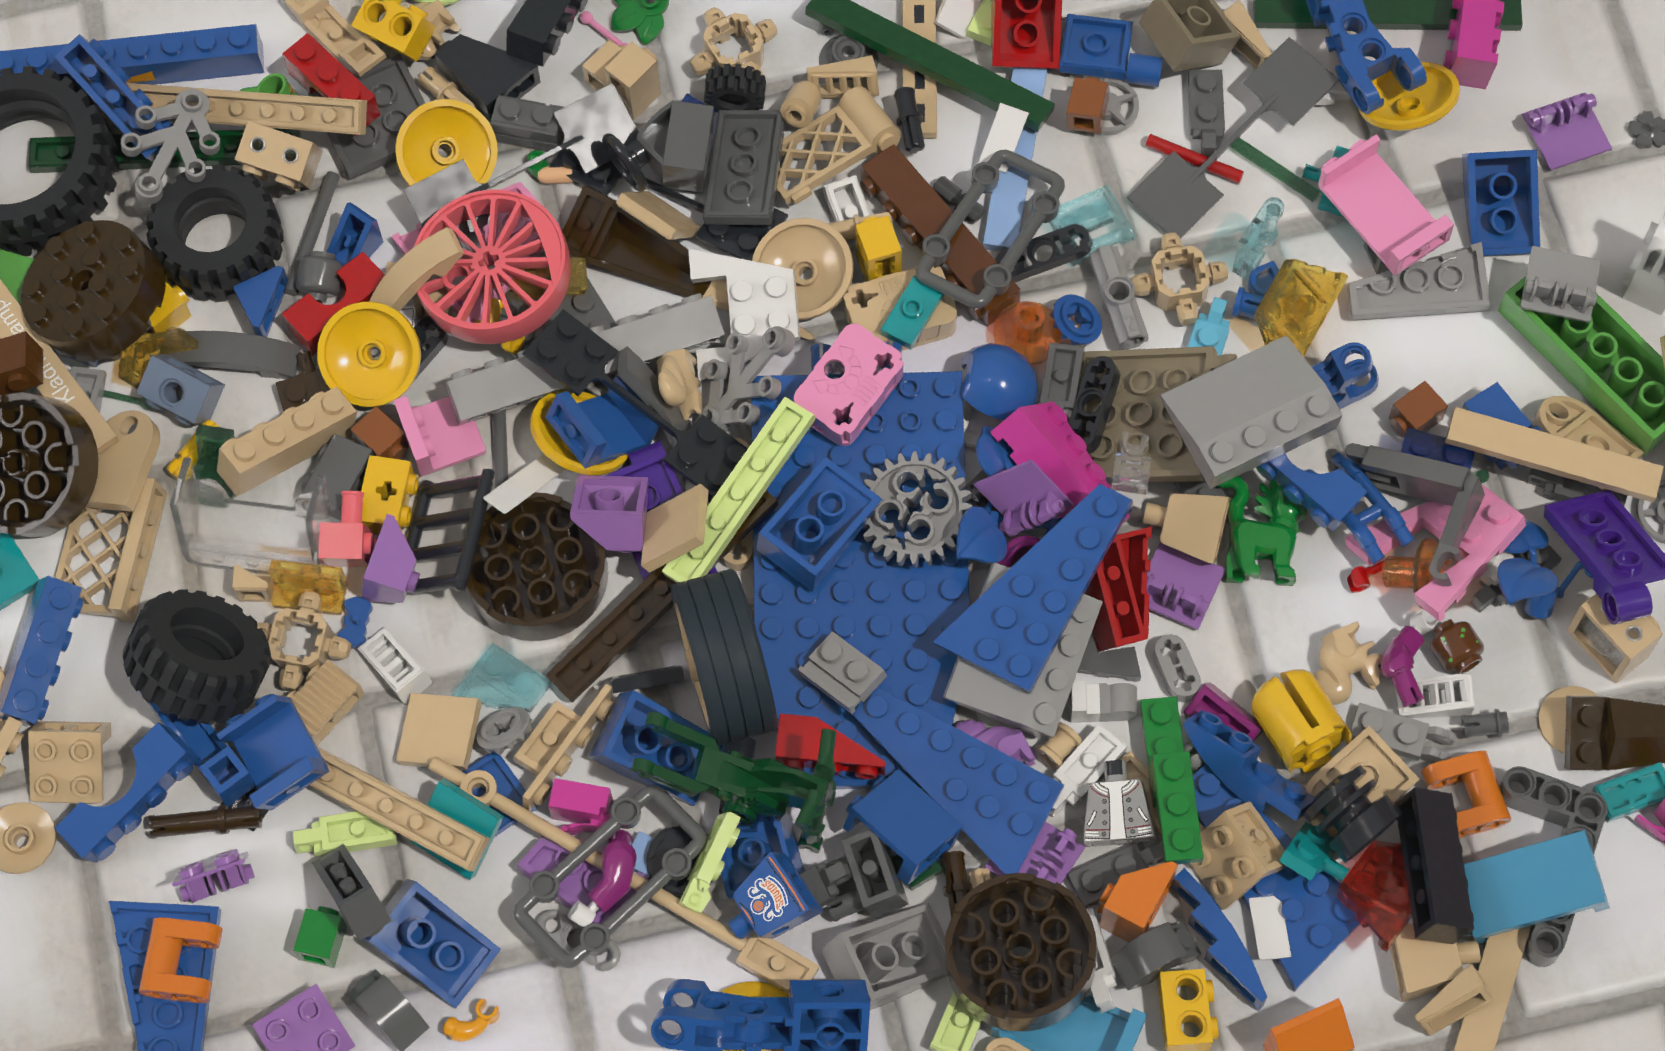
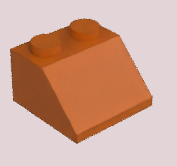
[1097,861,1178,943]
[1263,998,1355,1051]

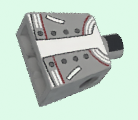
[1084,760,1157,847]

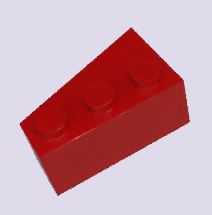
[1084,526,1152,652]

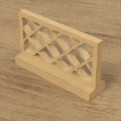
[55,478,168,623]

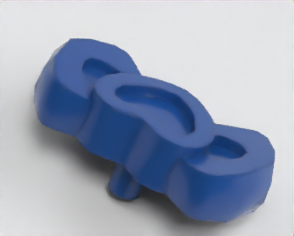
[337,596,373,649]

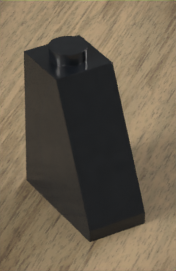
[435,34,541,122]

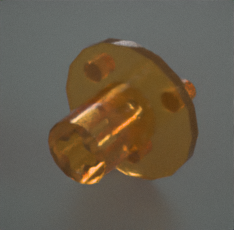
[993,301,1062,365]
[1382,538,1450,609]

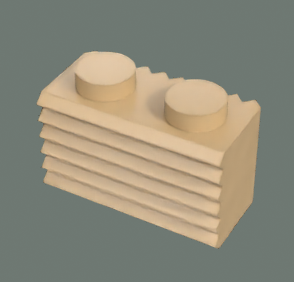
[286,659,365,746]

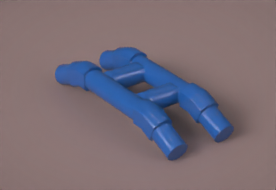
[1306,452,1415,564]

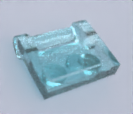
[1049,185,1135,266]
[1232,197,1285,278]

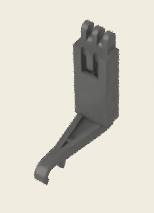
[1345,443,1485,586]

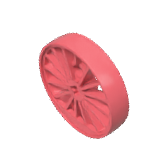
[414,190,571,344]

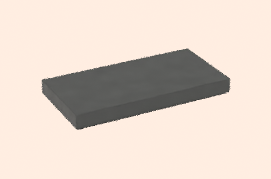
[703,110,786,225]

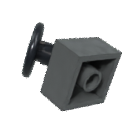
[602,100,714,193]

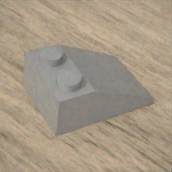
[821,903,948,1010]

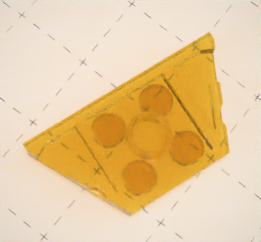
[1254,259,1348,357]

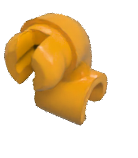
[442,999,500,1042]

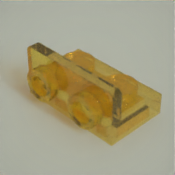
[269,559,348,615]

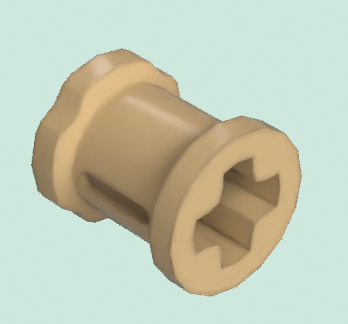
[1035,722,1083,770]

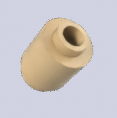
[780,81,821,128]

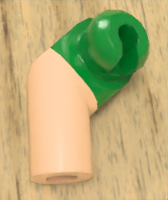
[527,150,573,184]

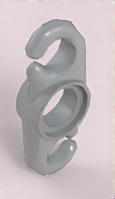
[537,909,621,972]

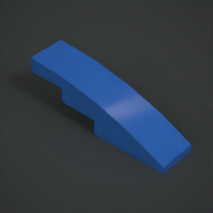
[1171,868,1267,1011]

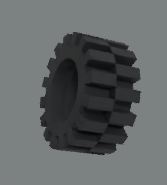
[704,63,766,113]

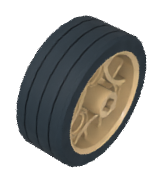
[671,569,778,746]

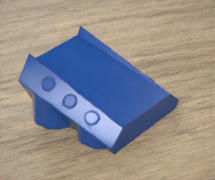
[721,812,806,899]

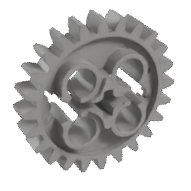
[862,451,973,568]

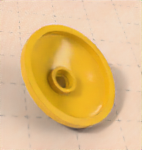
[1359,62,1460,131]
[395,99,498,186]
[317,302,421,407]
[530,390,628,475]

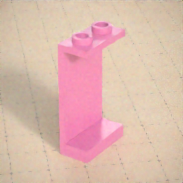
[1318,135,1454,276]

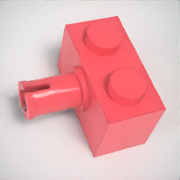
[318,491,378,567]

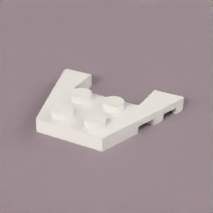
[688,249,801,383]

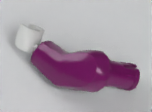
[1381,610,1439,708]
[567,829,637,926]

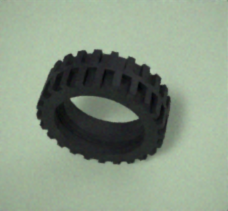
[0,66,120,255]

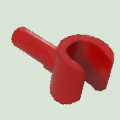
[1347,558,1393,593]

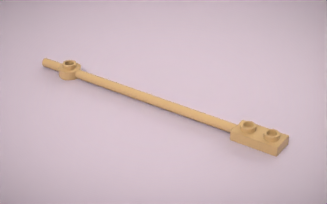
[429,757,819,994]

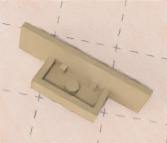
[514,684,614,811]

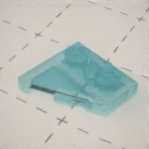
[452,642,551,713]

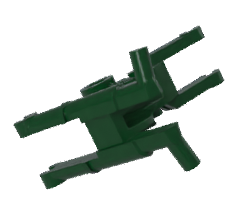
[631,712,836,853]

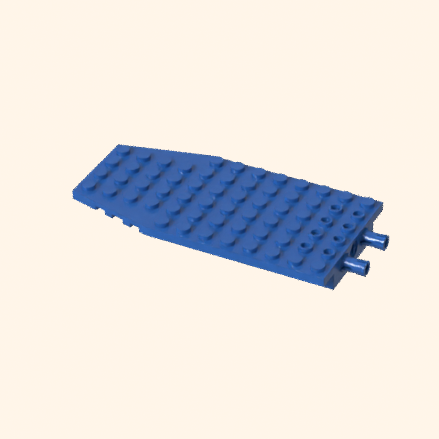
[752,342,970,790]

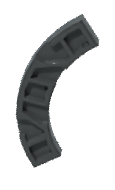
[617,346,713,506]

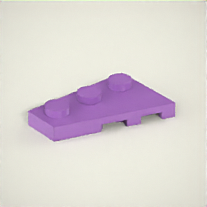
[517,838,650,924]

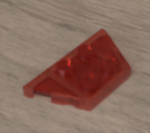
[1336,840,1412,952]

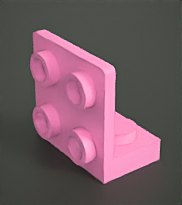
[393,396,486,477]

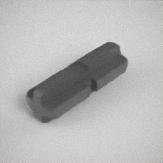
[932,176,984,224]

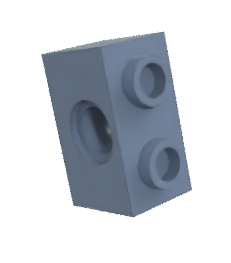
[136,354,225,426]

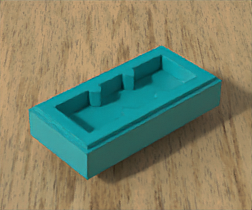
[880,275,945,350]
[1592,762,1665,823]

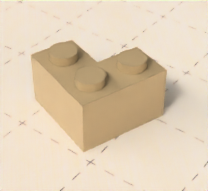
[582,39,661,120]

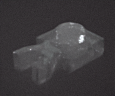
[1110,431,1151,495]

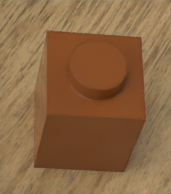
[1066,77,1109,134]
[1388,381,1448,443]
[351,406,409,460]

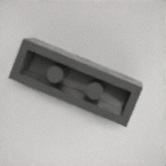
[312,844,392,941]

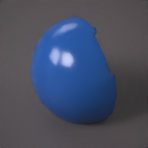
[961,343,1038,420]

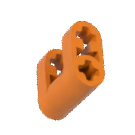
[1421,750,1511,838]
[139,917,223,1004]

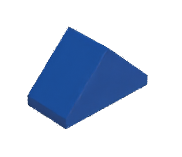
[327,202,383,266]
[233,266,288,337]

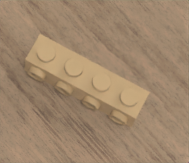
[217,386,357,497]

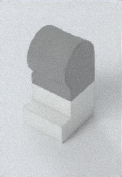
[1070,680,1138,723]

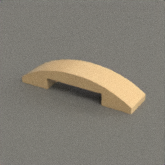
[283,0,387,77]
[369,227,464,311]

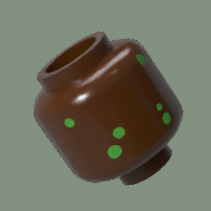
[1430,619,1484,674]

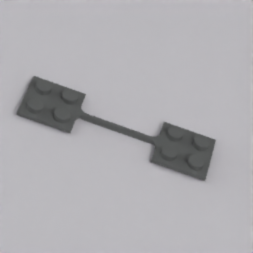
[1127,37,1339,239]

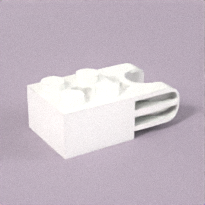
[1622,212,1665,315]

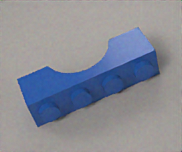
[1256,454,1367,532]
[139,690,256,807]
[55,722,199,863]

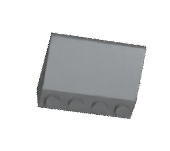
[1160,336,1343,489]
[943,563,1102,738]

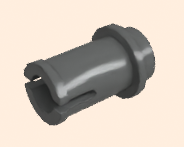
[1461,709,1509,738]

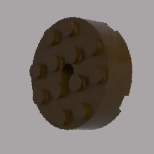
[21,220,166,362]
[0,392,98,537]
[467,492,608,641]
[945,873,1097,1032]

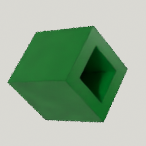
[293,906,347,968]

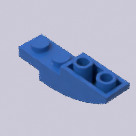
[1183,710,1314,821]

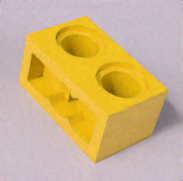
[351,0,436,62]
[856,215,902,282]
[1157,969,1219,1051]

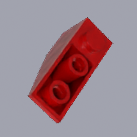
[775,713,886,779]

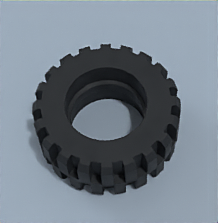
[146,165,284,301]
[122,589,271,724]

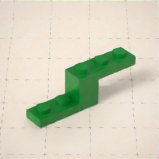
[1140,696,1203,864]

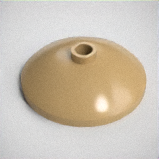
[752,218,854,320]

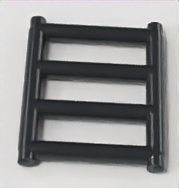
[406,469,495,595]

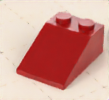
[991,0,1062,69]

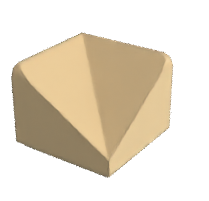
[232,565,275,602]

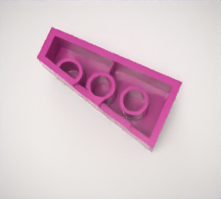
[1442,0,1504,90]
[990,401,1130,524]

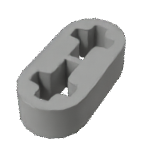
[1153,634,1201,702]

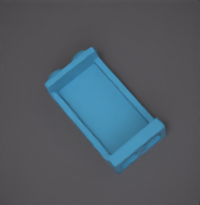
[1464,830,1610,944]
[991,996,1147,1051]

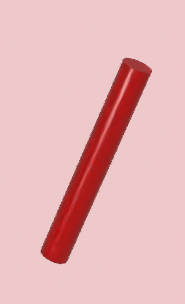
[1145,134,1244,184]

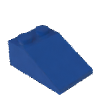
[1462,149,1540,256]
[756,456,882,592]
[588,690,723,806]
[363,879,501,1009]

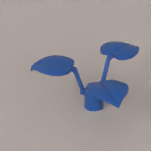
[956,426,1062,564]
[1497,520,1594,618]

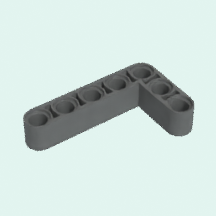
[1499,766,1608,967]

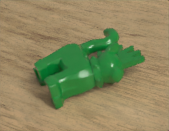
[1218,476,1307,586]

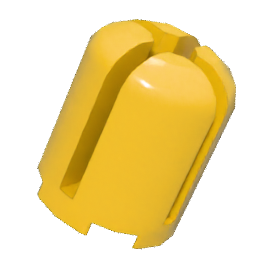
[1252,669,1352,774]

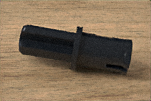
[894,87,925,154]

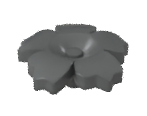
[1628,110,1665,148]

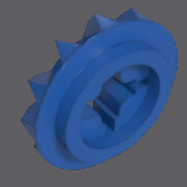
[1050,294,1102,347]

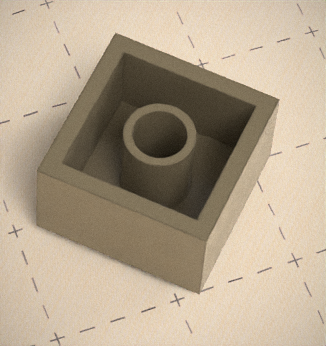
[1139,0,1241,72]

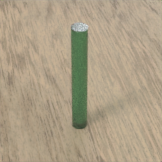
[1230,137,1321,202]

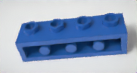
[54,34,173,163]
[0,576,84,727]

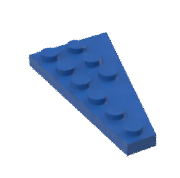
[933,484,1133,693]
[853,687,1064,875]
[1193,764,1371,992]
[109,901,221,1051]

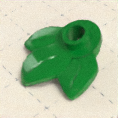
[611,0,669,45]

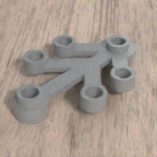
[121,89,220,204]
[699,326,795,432]

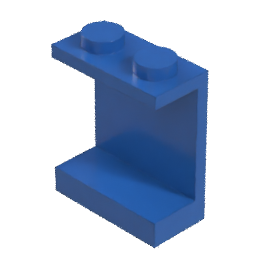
[545,375,659,468]
[217,694,330,810]
[843,769,963,886]

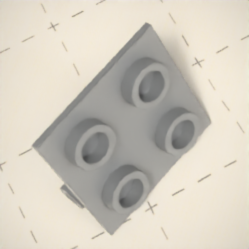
[1520,246,1601,323]

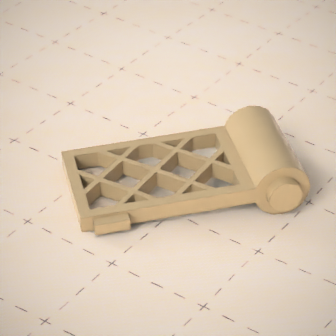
[777,86,901,205]

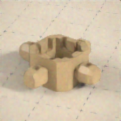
[690,7,777,76]
[1131,232,1228,325]
[257,591,351,691]

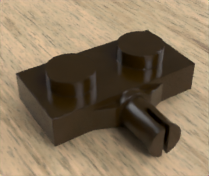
[275,351,330,412]

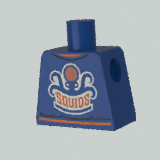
[729,852,824,939]

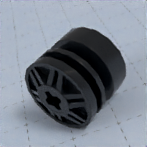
[1303,765,1403,863]

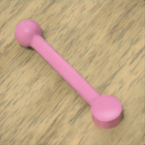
[580,11,628,46]

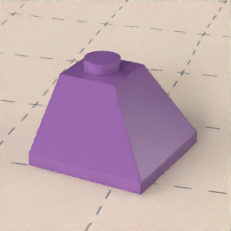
[570,475,649,553]
[362,514,420,603]

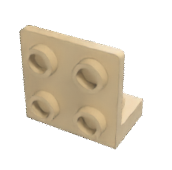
[28,721,111,803]
[1190,801,1287,910]

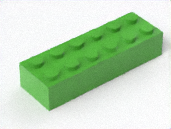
[1498,276,1665,457]

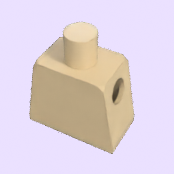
[1143,493,1231,564]
[1387,923,1481,1002]

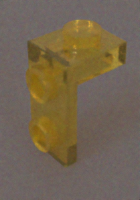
[118,327,199,389]

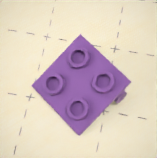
[1522,92,1612,171]
[974,459,1074,537]
[1147,542,1226,630]
[984,822,1086,884]
[172,849,255,903]
[251,983,355,1051]

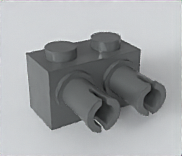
[826,829,909,922]

